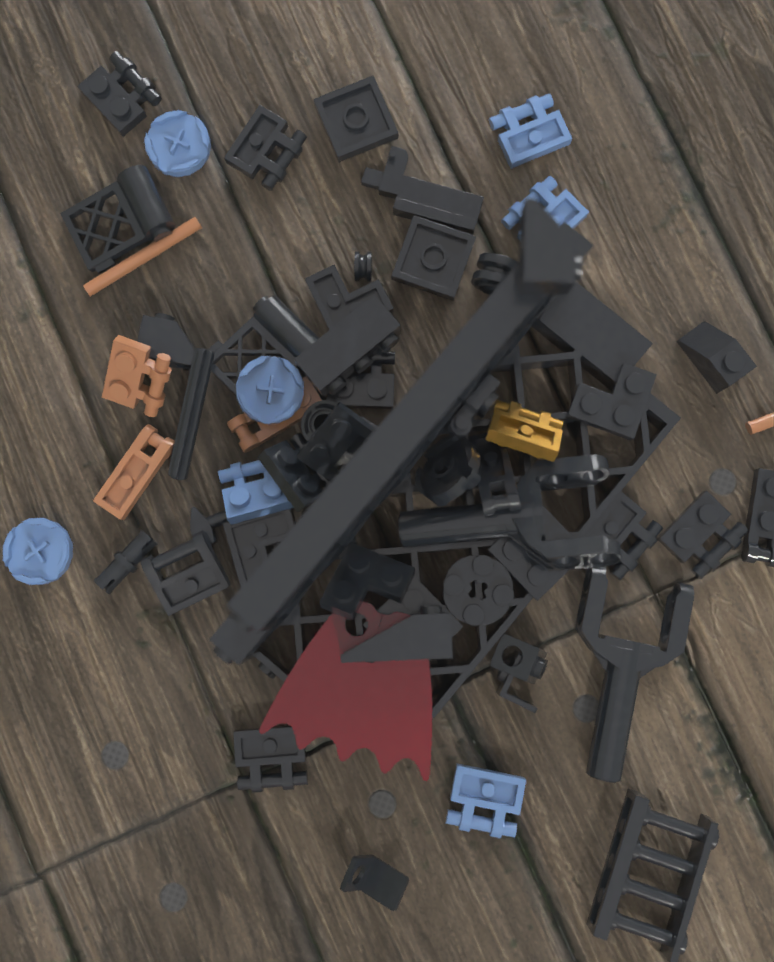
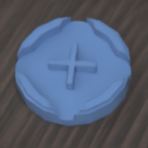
[144,110,211,177]
[235,356,304,424]
[3,518,73,585]

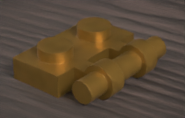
[486,400,563,462]

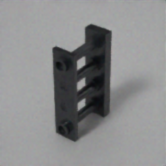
[586,788,719,962]

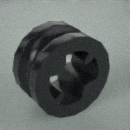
[354,251,372,282]

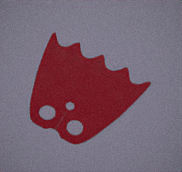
[259,602,432,781]

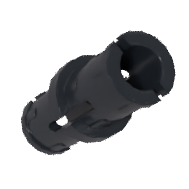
[94,529,158,594]

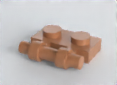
[102,335,172,417]

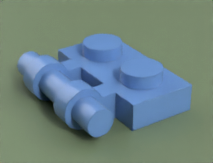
[489,94,572,169]
[501,176,589,240]
[218,460,294,525]
[445,763,526,838]

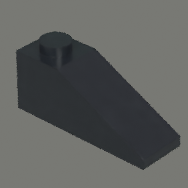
[340,606,453,663]

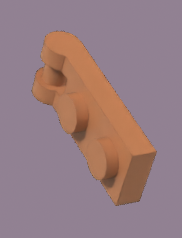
[227,377,322,453]
[93,424,175,521]

